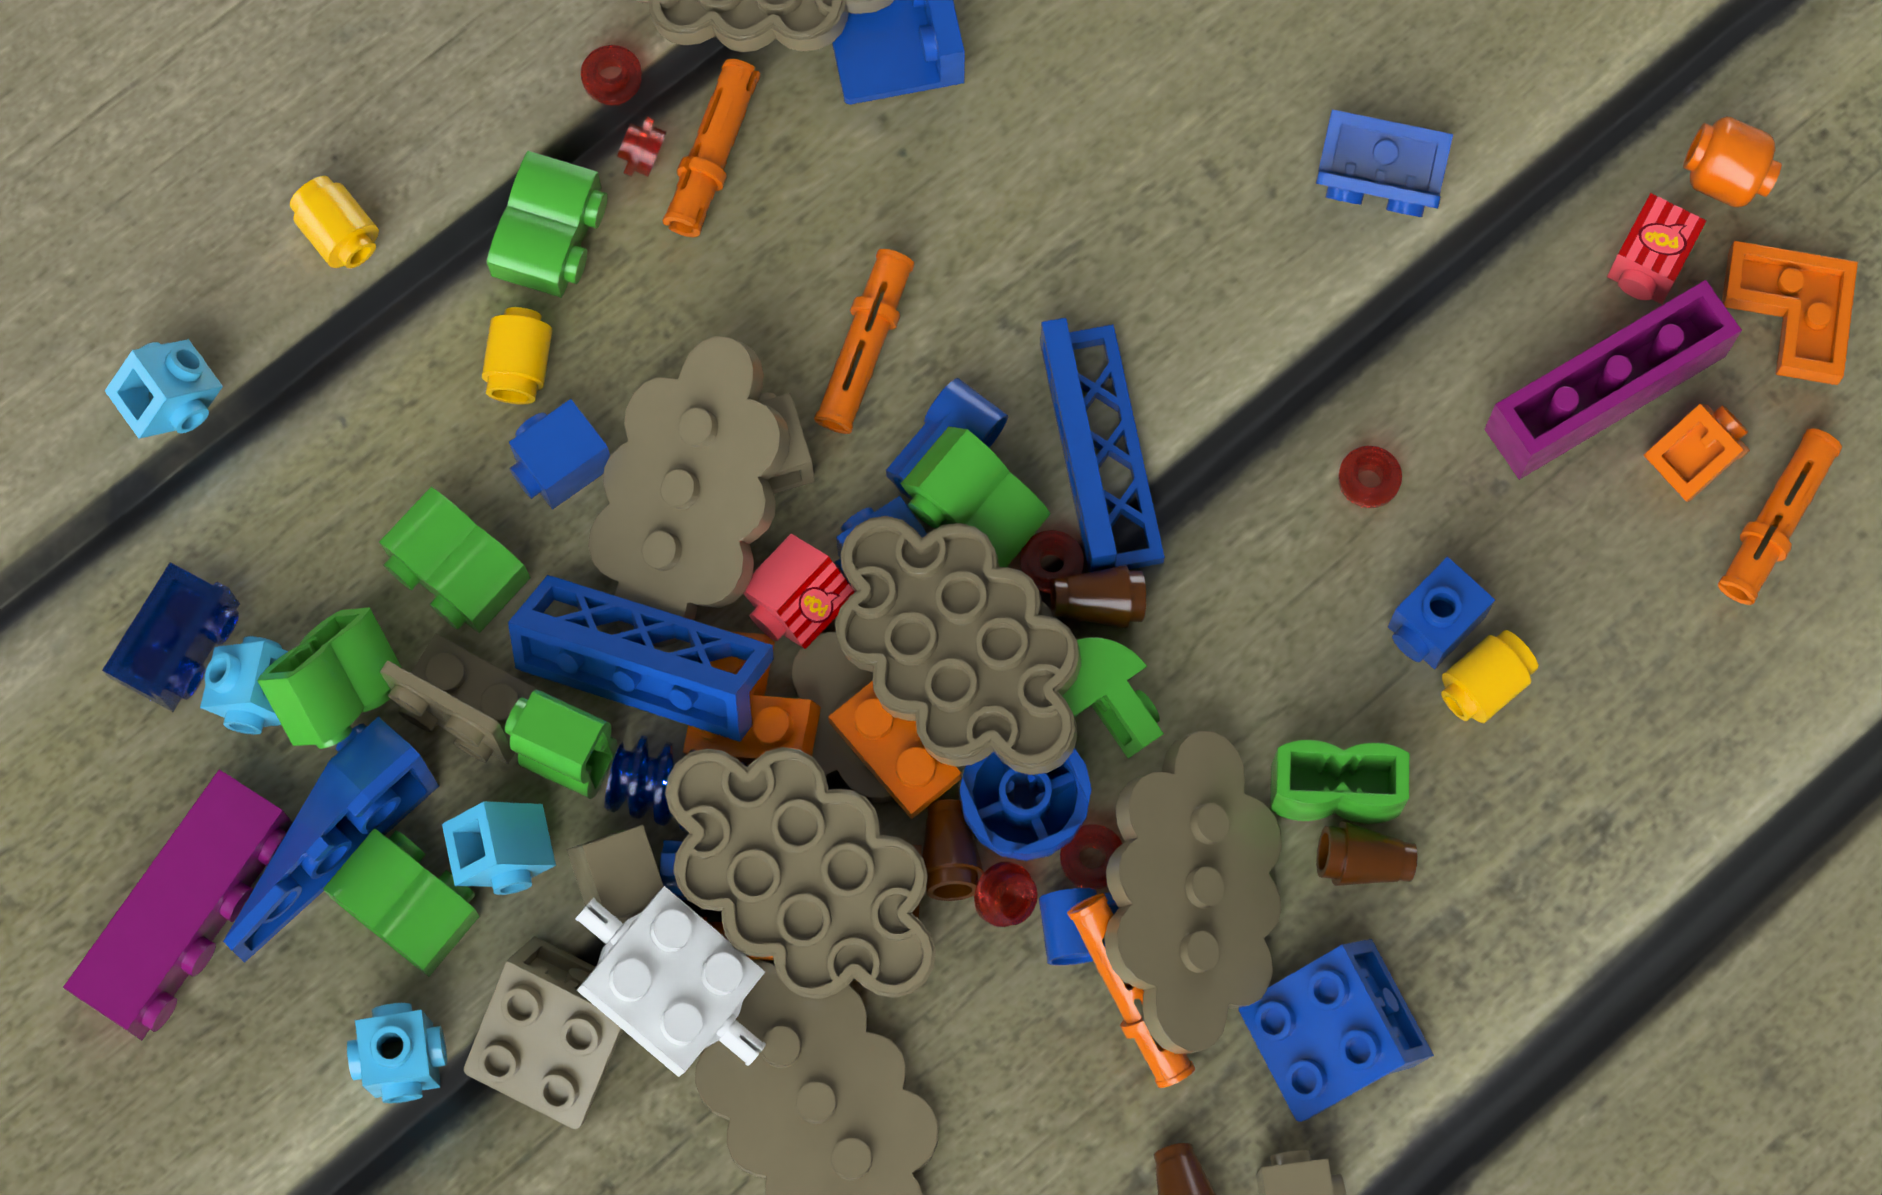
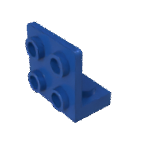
[832,0,965,105]
[1239,939,1434,1122]

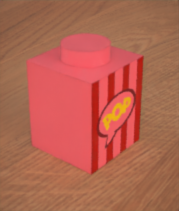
[1607,193,1707,305]
[743,533,855,649]

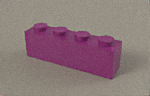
[1484,280,1742,480]
[63,769,293,1041]

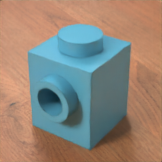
[442,801,556,895]

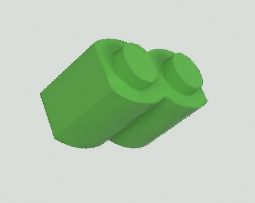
[487,151,608,298]
[901,426,1051,567]
[379,487,531,633]
[257,607,402,749]
[505,690,617,799]
[1270,740,1410,824]
[323,828,480,977]

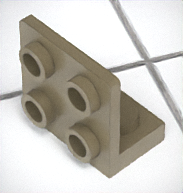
[380,633,538,764]
[464,936,625,1129]

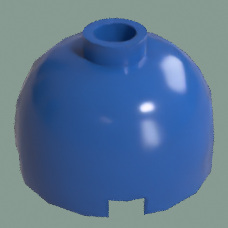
[960,748,1092,861]

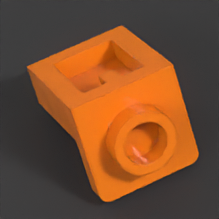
[1644,403,1750,502]

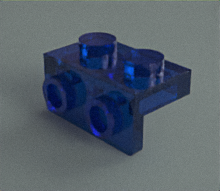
[102,562,240,712]

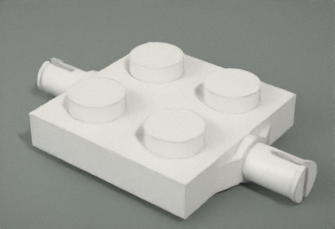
[575,886,766,1077]

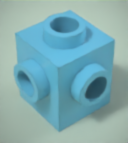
[105,339,223,439]
[200,636,288,735]
[347,1003,447,1103]

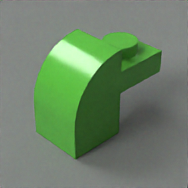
[1062,638,1164,759]

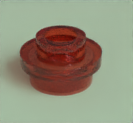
[581,45,642,105]
[617,116,667,177]
[1338,446,1402,508]
[1020,530,1084,593]
[1060,824,1122,889]
[974,861,1038,927]

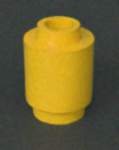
[290,176,379,269]
[482,307,552,404]
[1441,630,1538,723]

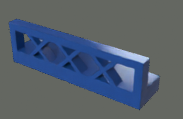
[1040,318,1165,572]
[508,575,774,742]

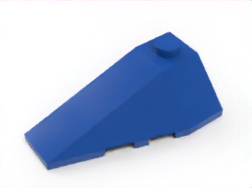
[223,717,439,963]

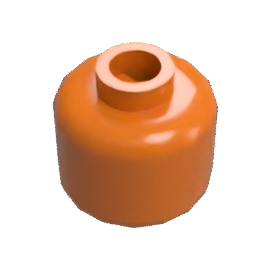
[1683,116,1782,208]

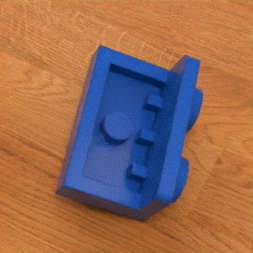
[1316,109,1453,217]

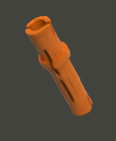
[663,59,761,237]
[814,249,915,434]
[1718,428,1842,605]
[1067,893,1195,1088]

